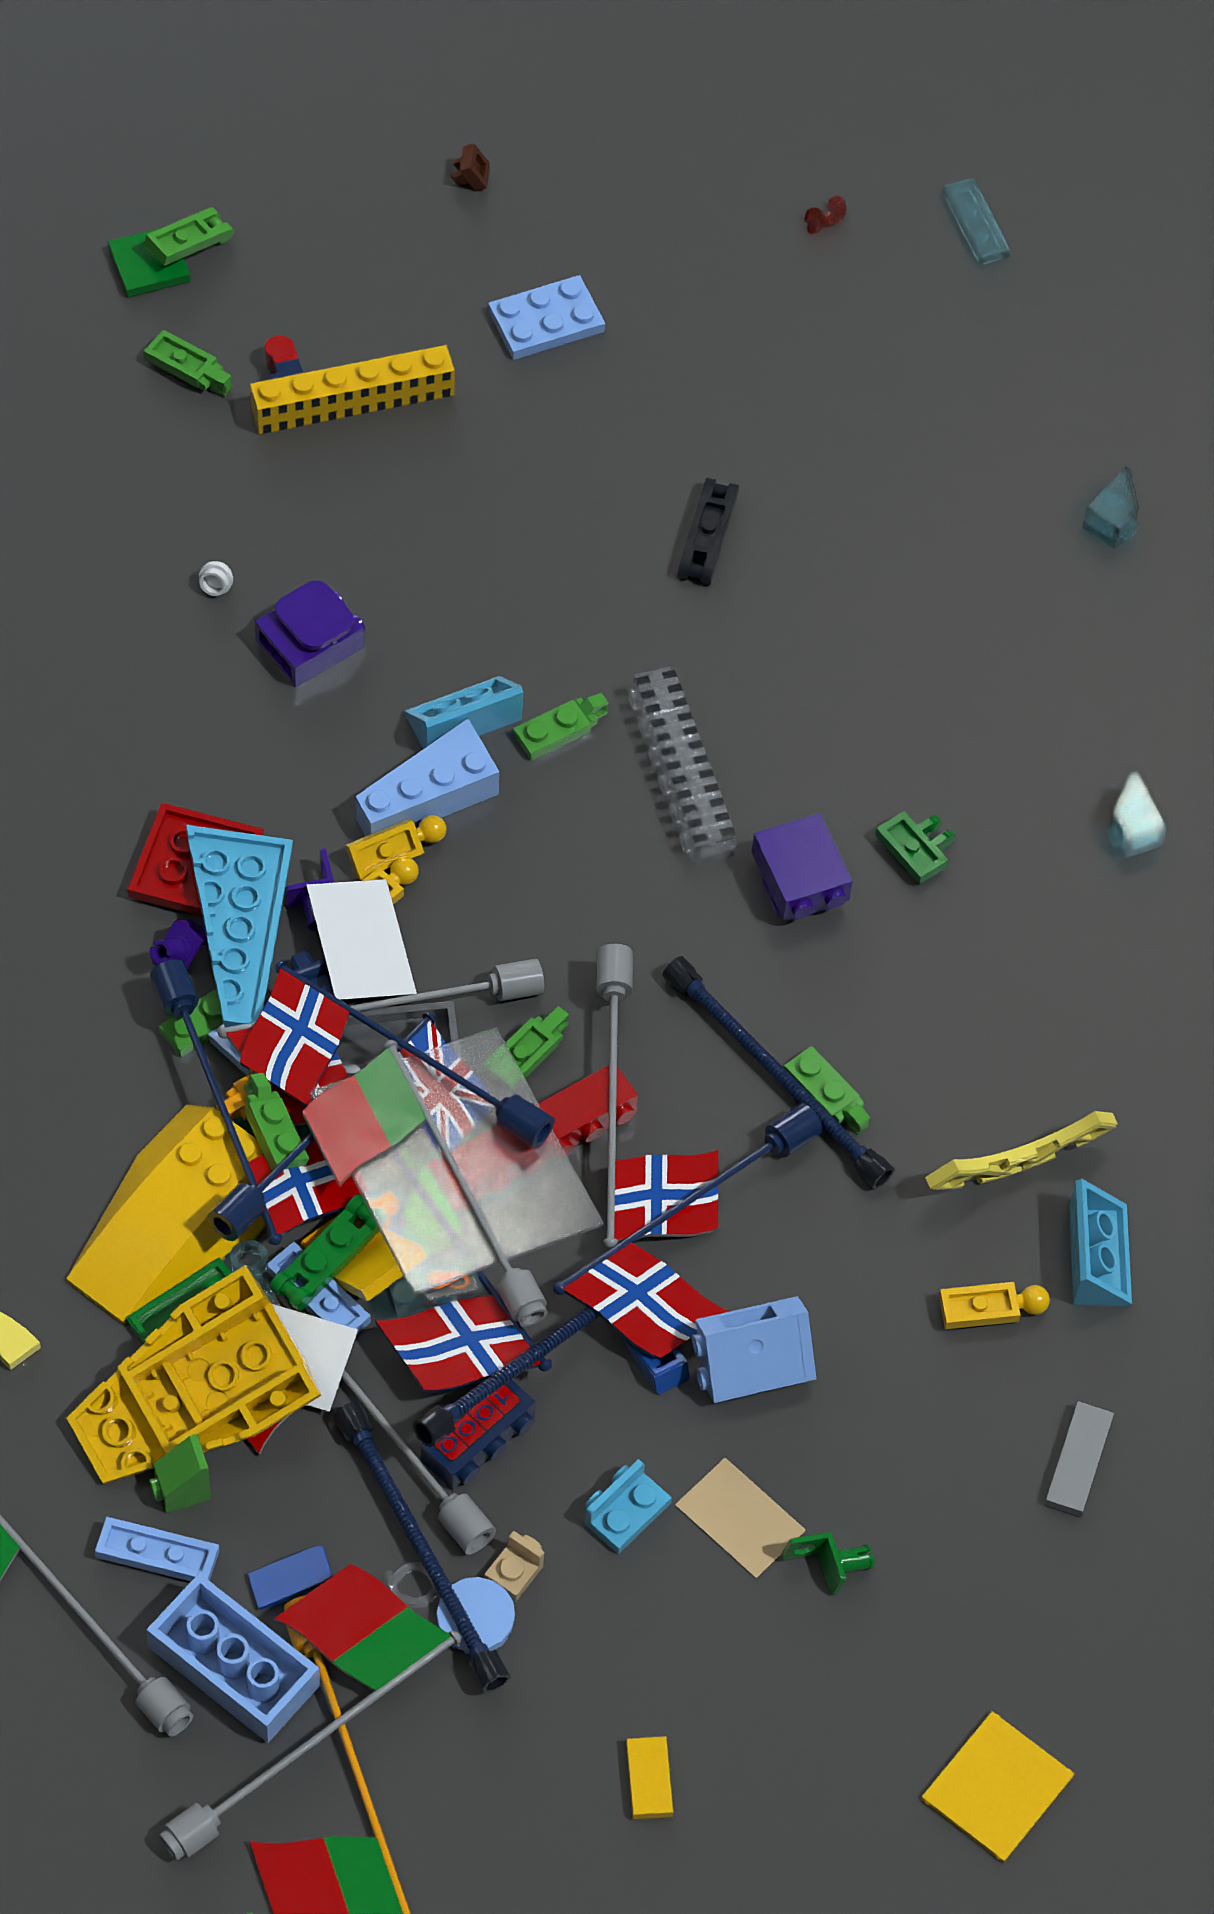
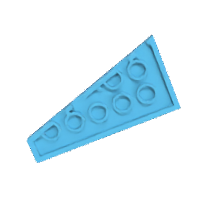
[186,825,293,1027]

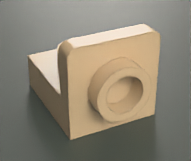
[484,1531,544,1602]

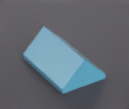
[404,676,523,749]
[1069,1178,1132,1306]

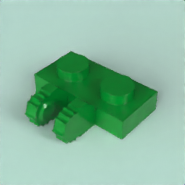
[875,811,957,885]

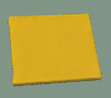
[921,1711,1074,1863]

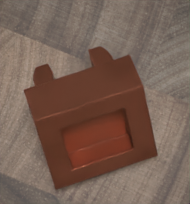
[451,143,490,191]

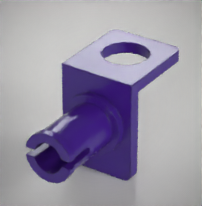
[285,848,334,931]
[150,920,208,969]

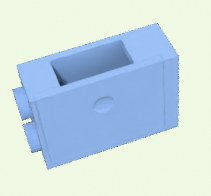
[692,1296,816,1403]

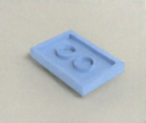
[488,275,605,360]

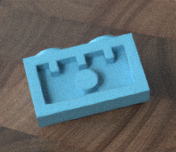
[585,1459,672,1554]

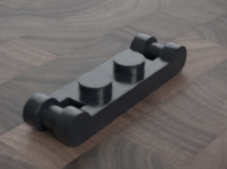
[677,477,740,585]

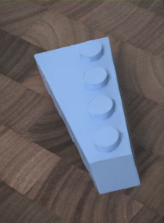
[356,719,499,836]

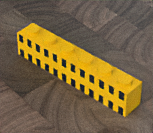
[250,345,455,434]

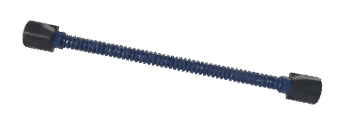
[662,956,895,1189]
[413,1256,655,1447]
[333,1401,511,1693]

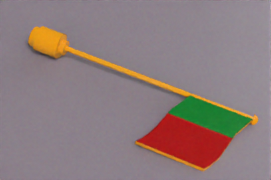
[249,1596,410,1914]

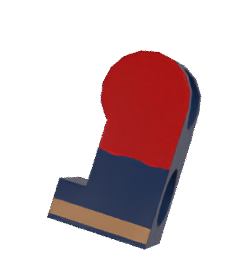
[265,335,303,380]

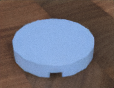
[437,1577,515,1654]

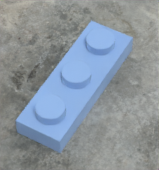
[266,1242,371,1334]
[95,1517,219,1581]

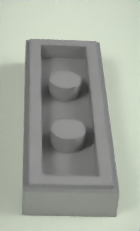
[1045,1401,1114,1517]

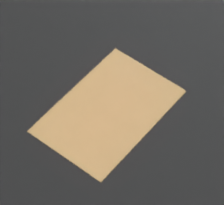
[675,1458,806,1578]

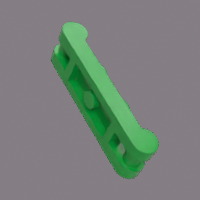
[269,1194,388,1311]

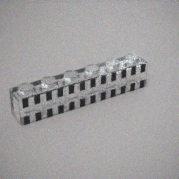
[628,666,737,865]

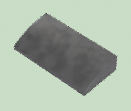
[336,1001,461,1077]

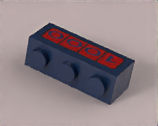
[421,1380,536,1491]

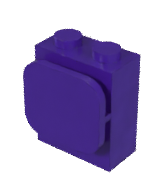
[255,580,365,688]
[751,813,853,921]

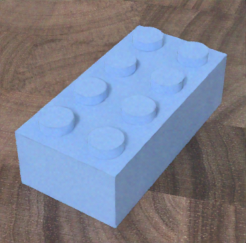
[147,1573,320,1743]

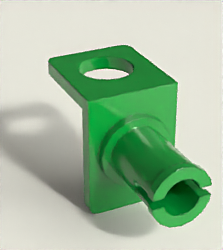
[781,1532,874,1595]

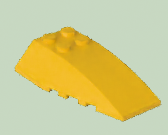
[66,1104,266,1325]
[67,1265,322,1484]

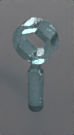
[230,1240,280,1306]

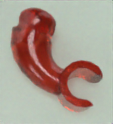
[804,196,847,234]

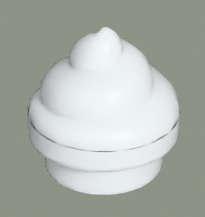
[199,561,233,596]

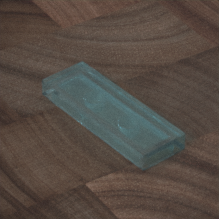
[943,178,1011,265]

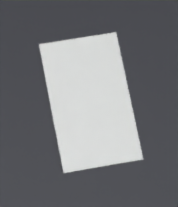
[307,879,417,1000]
[273,1304,358,1412]

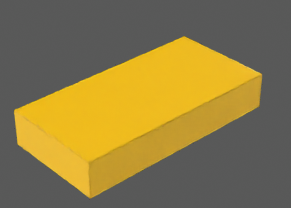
[626,1736,673,1820]

